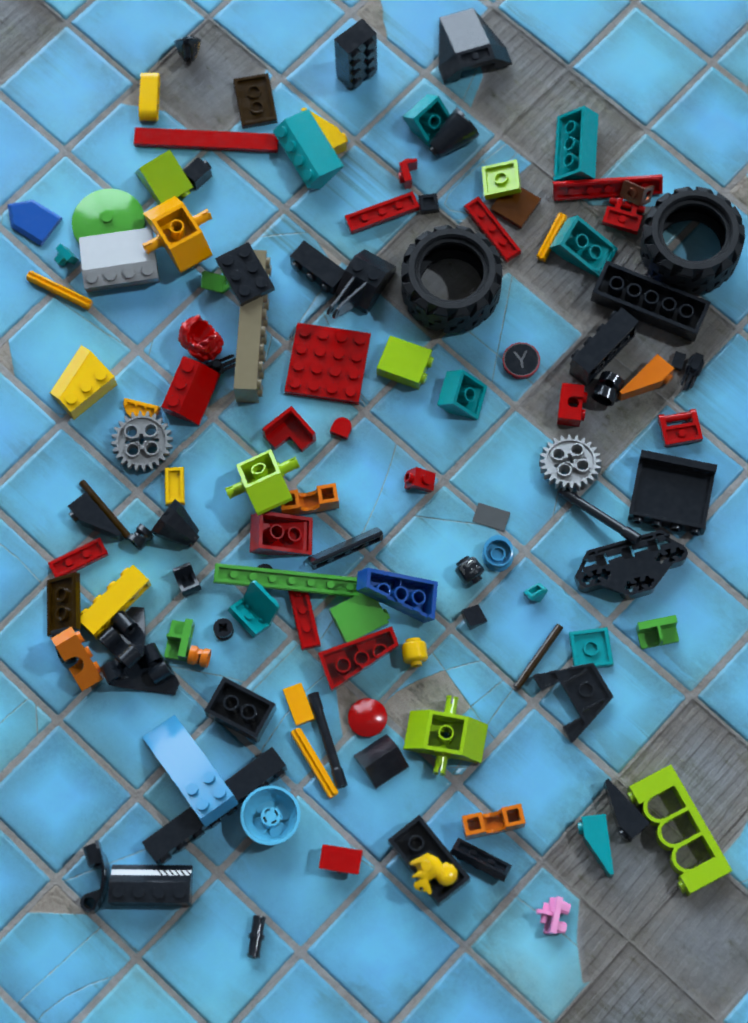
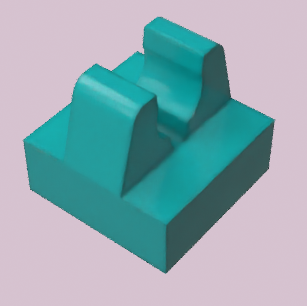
[54,243,79,267]

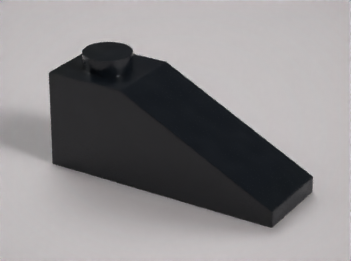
[68,492,124,541]
[603,779,650,842]

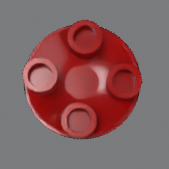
[348,698,387,737]

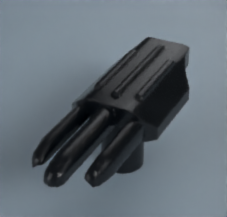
[680,352,705,391]
[204,354,236,374]

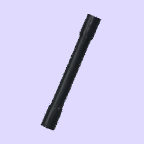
[558,487,642,545]
[307,692,348,789]

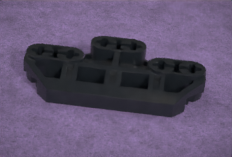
[574,530,688,600]

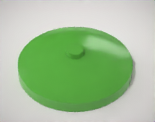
[72,188,146,244]

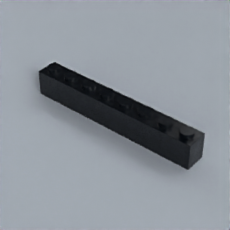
[142,747,287,865]

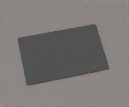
[472,503,510,531]

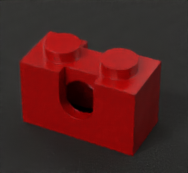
[557,383,588,427]

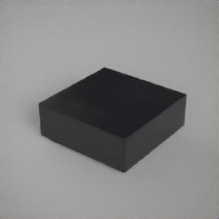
[418,193,439,215]

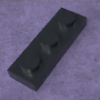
[450,838,512,882]

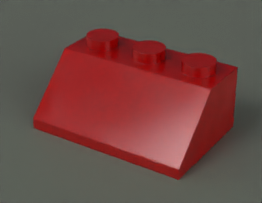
[161,356,221,426]

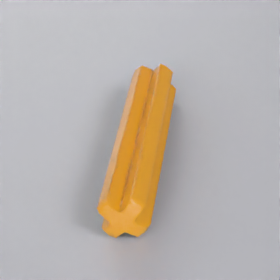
[537,212,567,262]

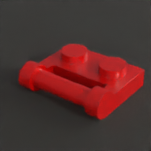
[658,409,703,447]

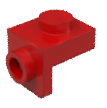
[398,158,418,189]
[404,467,436,493]

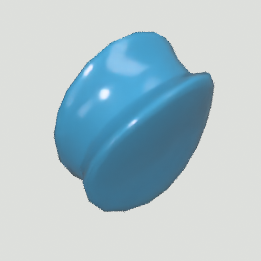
[482,535,513,572]

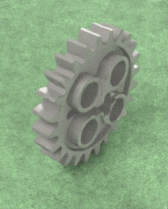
[111,411,173,472]
[539,435,602,492]

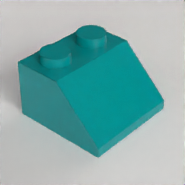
[402,94,450,147]
[437,369,487,420]

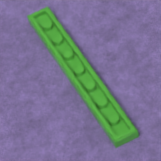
[213,563,360,597]

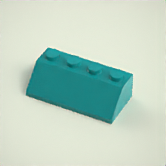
[553,106,599,182]
[273,109,344,189]

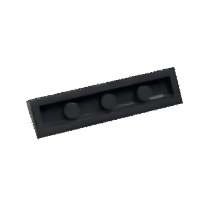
[308,527,383,570]

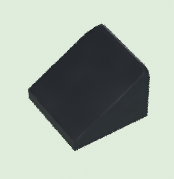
[461,604,487,630]

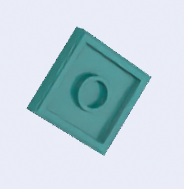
[569,627,614,668]

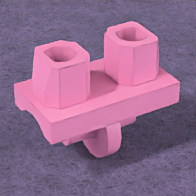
[536,896,571,935]

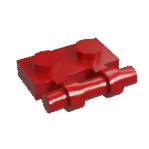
[602,197,646,235]

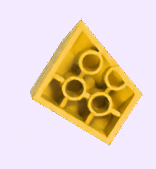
[50,345,117,420]

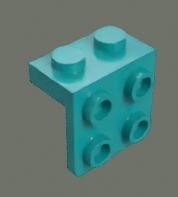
[228,580,280,638]

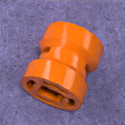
[187,645,211,668]

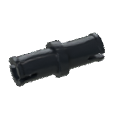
[247,915,266,959]

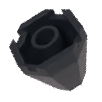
[151,499,200,547]

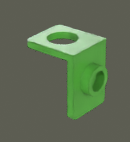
[201,271,231,294]

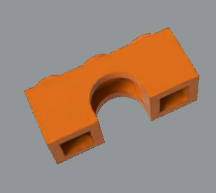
[281,483,339,515]
[51,626,102,691]
[461,803,526,840]

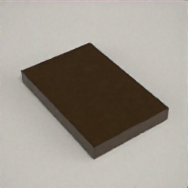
[233,73,278,129]
[47,572,81,637]

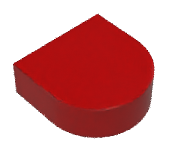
[330,417,352,440]

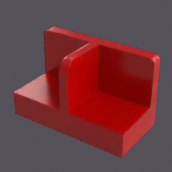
[319,844,363,875]

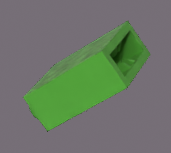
[329,593,390,643]

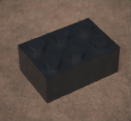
[204,677,277,743]

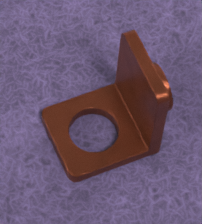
[619,180,655,206]

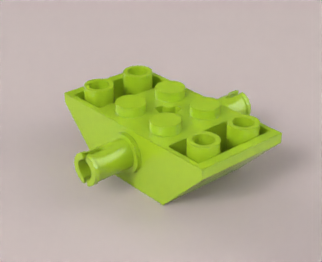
[225,449,300,516]
[403,695,488,776]

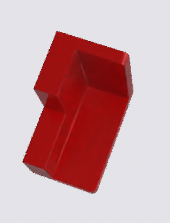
[262,406,316,452]

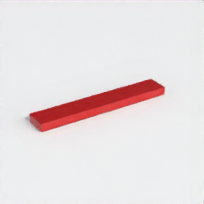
[553,174,663,201]

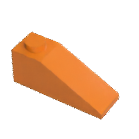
[618,354,674,401]

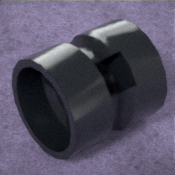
[591,371,624,406]

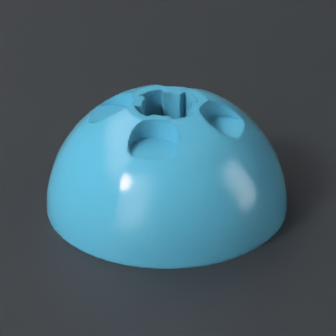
[240,785,300,846]

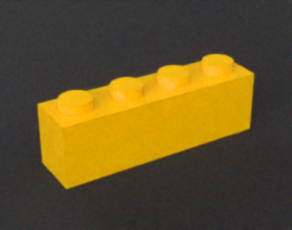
[81,565,151,640]

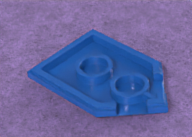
[7,200,63,246]

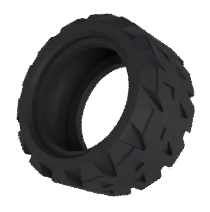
[640,187,745,294]
[401,225,502,333]

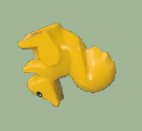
[409,853,458,895]

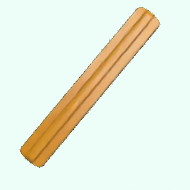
[26,271,93,310]
[291,728,338,798]

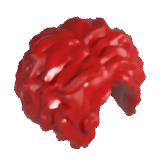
[178,314,224,362]

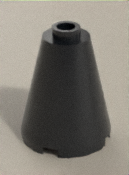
[429,108,479,157]

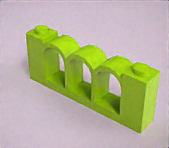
[627,764,732,896]

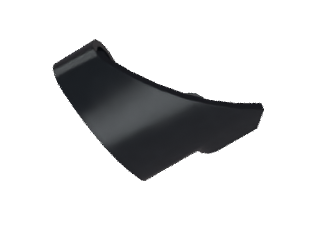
[97,607,146,669]
[100,643,180,695]
[80,840,110,914]

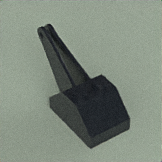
[327,249,396,319]

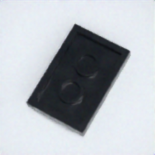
[215,242,275,307]

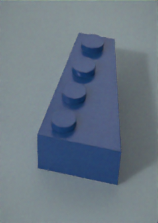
[356,568,438,623]

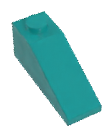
[577,814,614,878]

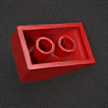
[250,511,313,556]

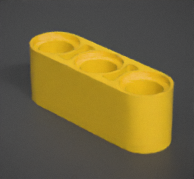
[139,73,160,121]

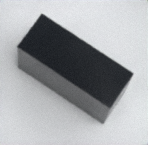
[671,351,687,372]

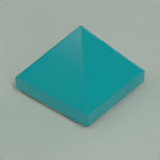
[523,583,548,602]

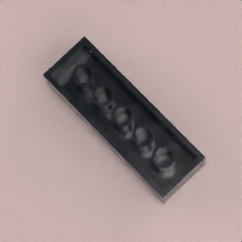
[591,261,711,342]

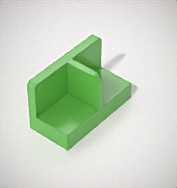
[636,615,679,649]
[164,618,195,662]

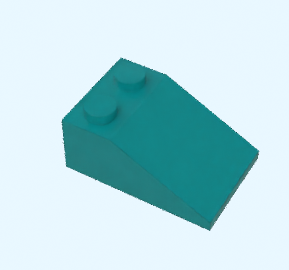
[549,215,618,278]

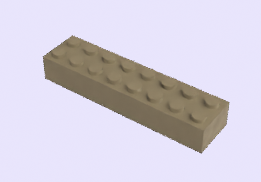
[234,250,272,403]

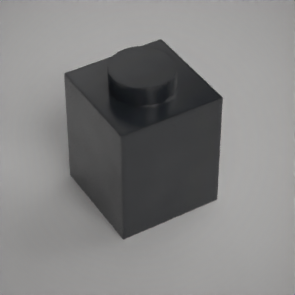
[183,157,212,191]

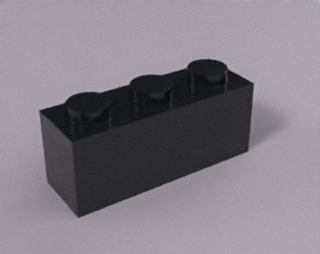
[290,241,345,295]

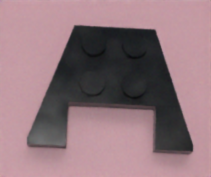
[533,663,613,743]

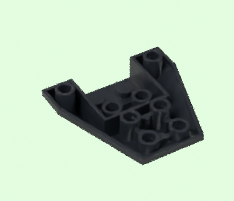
[438,8,512,84]

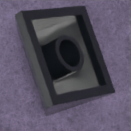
[354,734,409,789]

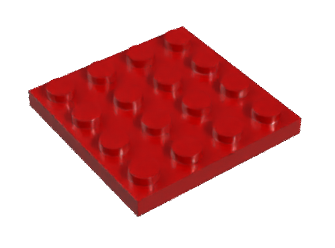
[284,323,371,405]

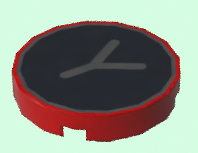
[503,342,540,379]

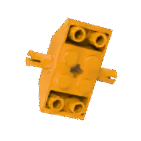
[142,196,213,273]

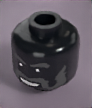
[455,556,484,585]

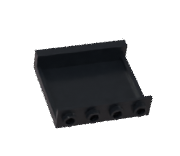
[628,450,717,536]

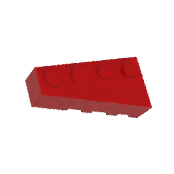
[318,626,399,692]

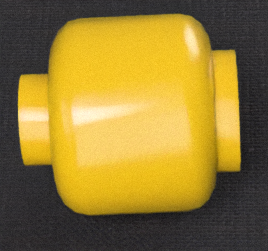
[401,637,428,668]

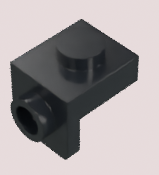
[172,562,202,597]

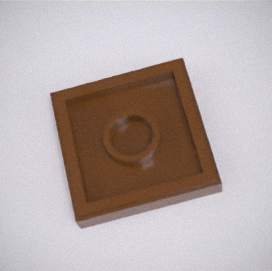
[490,187,541,229]

